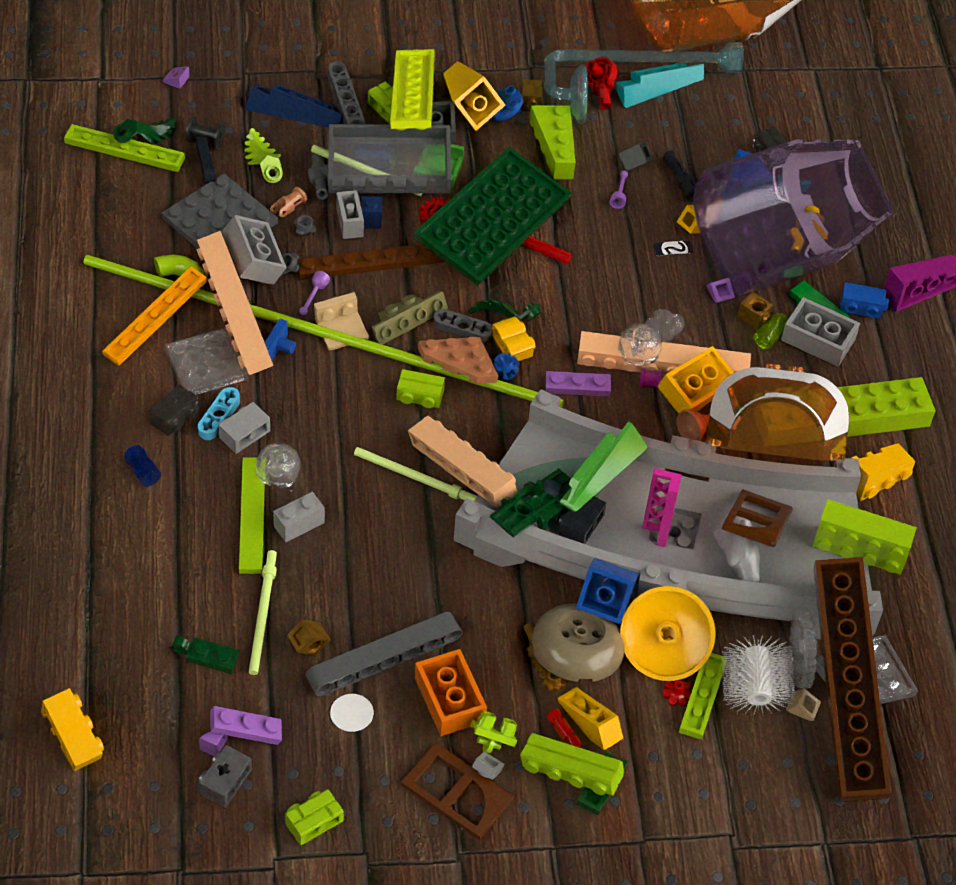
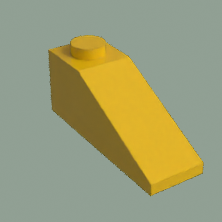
[557,687,623,750]

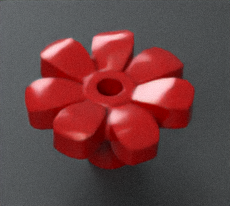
[662,679,692,706]

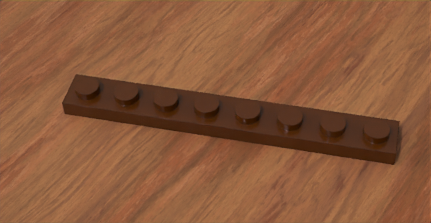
[297,244,445,280]

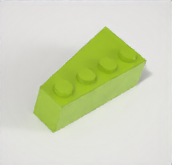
[529,105,576,179]

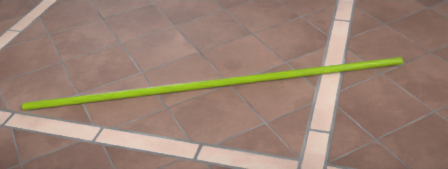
[84,255,564,408]

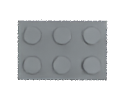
[222,215,287,285]
[781,297,860,367]

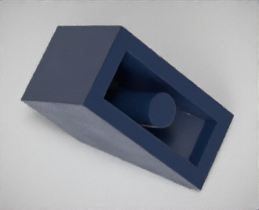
[361,195,383,229]

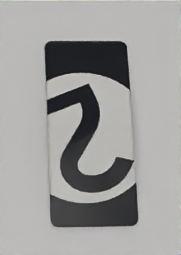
[653,241,693,256]

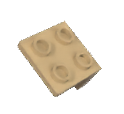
[314,292,369,351]

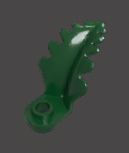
[113,117,176,143]
[468,299,542,322]

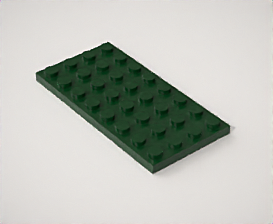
[413,147,572,286]

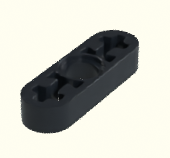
[196,136,215,184]

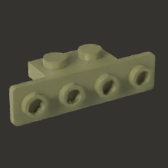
[372,291,448,345]

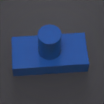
[265,319,296,360]

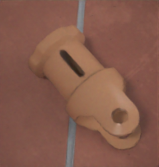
[270,187,307,217]

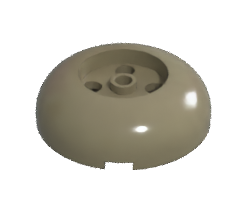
[531,603,624,682]

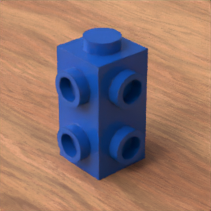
[840,282,889,319]

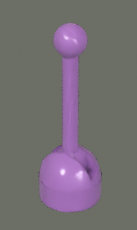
[609,171,628,209]
[299,271,330,315]

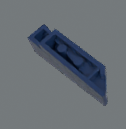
[245,84,343,128]

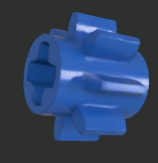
[493,353,520,380]

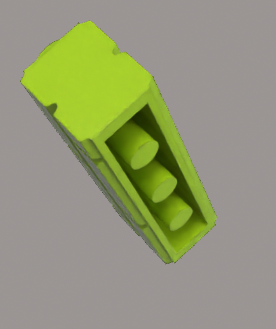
[521,733,624,796]

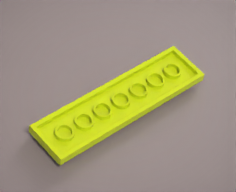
[390,49,435,130]

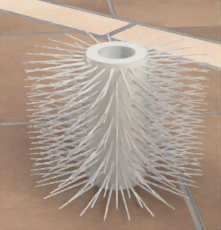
[722,635,796,714]

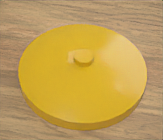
[620,586,716,681]

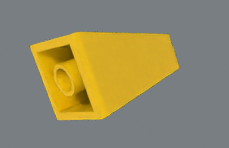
[443,61,505,131]

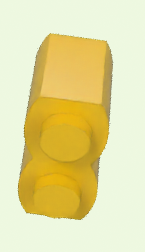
[492,316,535,361]

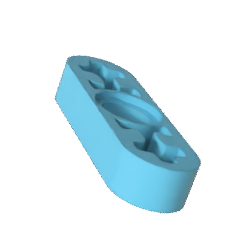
[198,387,240,440]

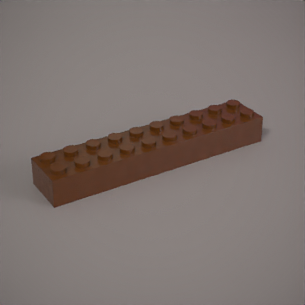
[813,557,891,802]

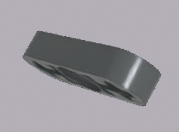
[434,309,493,343]

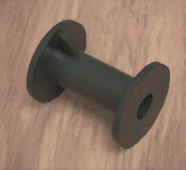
[186,116,225,149]

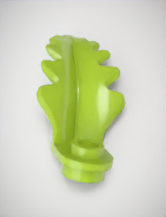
[244,128,283,183]

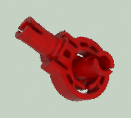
[585,57,617,110]

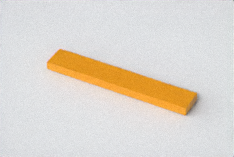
[102,266,207,366]

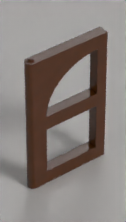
[722,489,793,547]
[401,742,515,840]

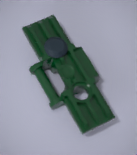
[490,468,571,538]

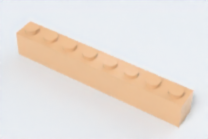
[196,231,274,375]
[577,331,751,387]

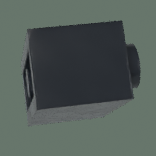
[558,496,607,544]

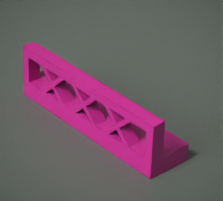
[642,468,682,547]

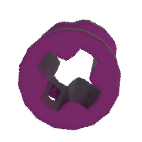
[639,368,663,390]

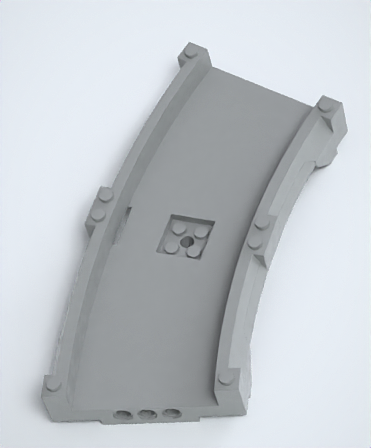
[454,389,883,639]

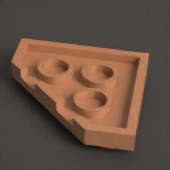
[418,337,498,384]

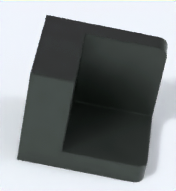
[619,142,653,171]

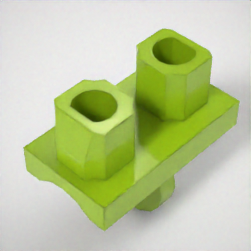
[470,710,517,754]

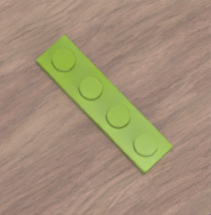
[679,653,727,740]

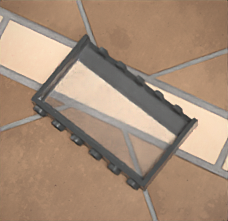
[328,124,451,193]

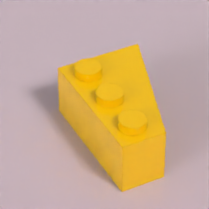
[852,443,915,502]
[41,688,104,772]

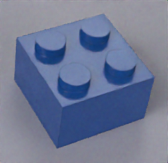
[576,558,639,624]

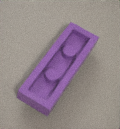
[546,371,611,397]
[210,706,282,745]

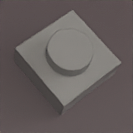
[472,752,505,780]

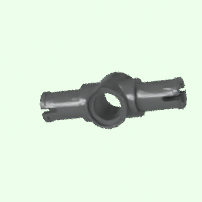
[308,153,328,199]

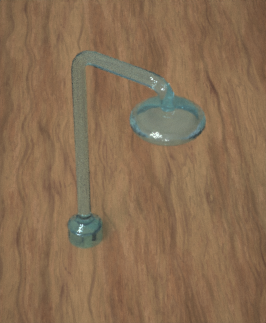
[544,42,743,124]

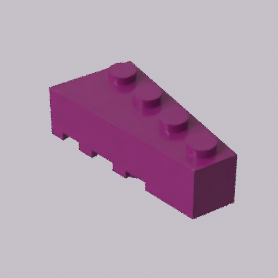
[884,255,956,312]

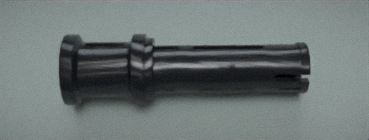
[663,150,702,201]

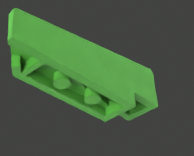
[560,422,647,512]

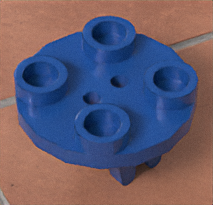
[491,85,523,122]

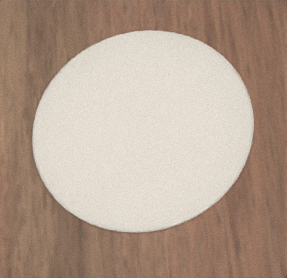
[330,694,374,732]

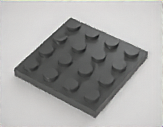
[161,173,278,253]

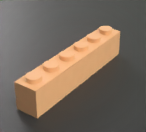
[408,416,517,509]

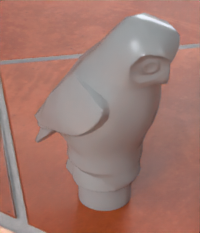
[714,518,760,583]

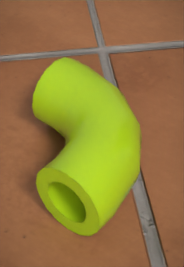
[154,254,208,285]

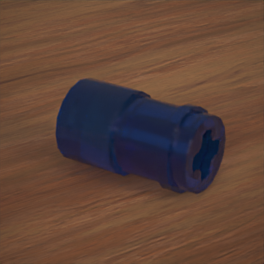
[124,445,161,487]

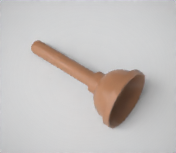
[676,402,741,441]

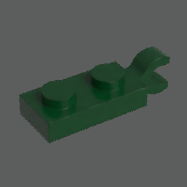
[173,636,240,674]

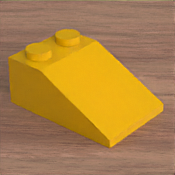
[657,346,734,413]

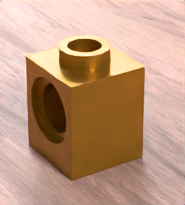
[521,79,542,110]
[737,292,773,330]
[287,619,331,655]

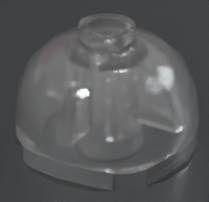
[618,323,662,366]
[255,442,301,488]

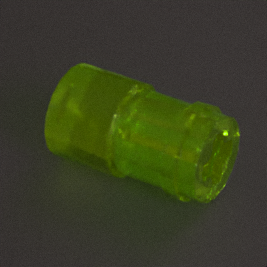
[753,312,788,349]

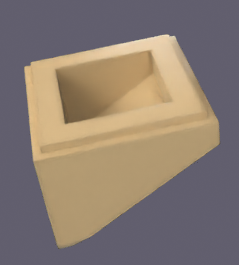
[786,688,821,721]

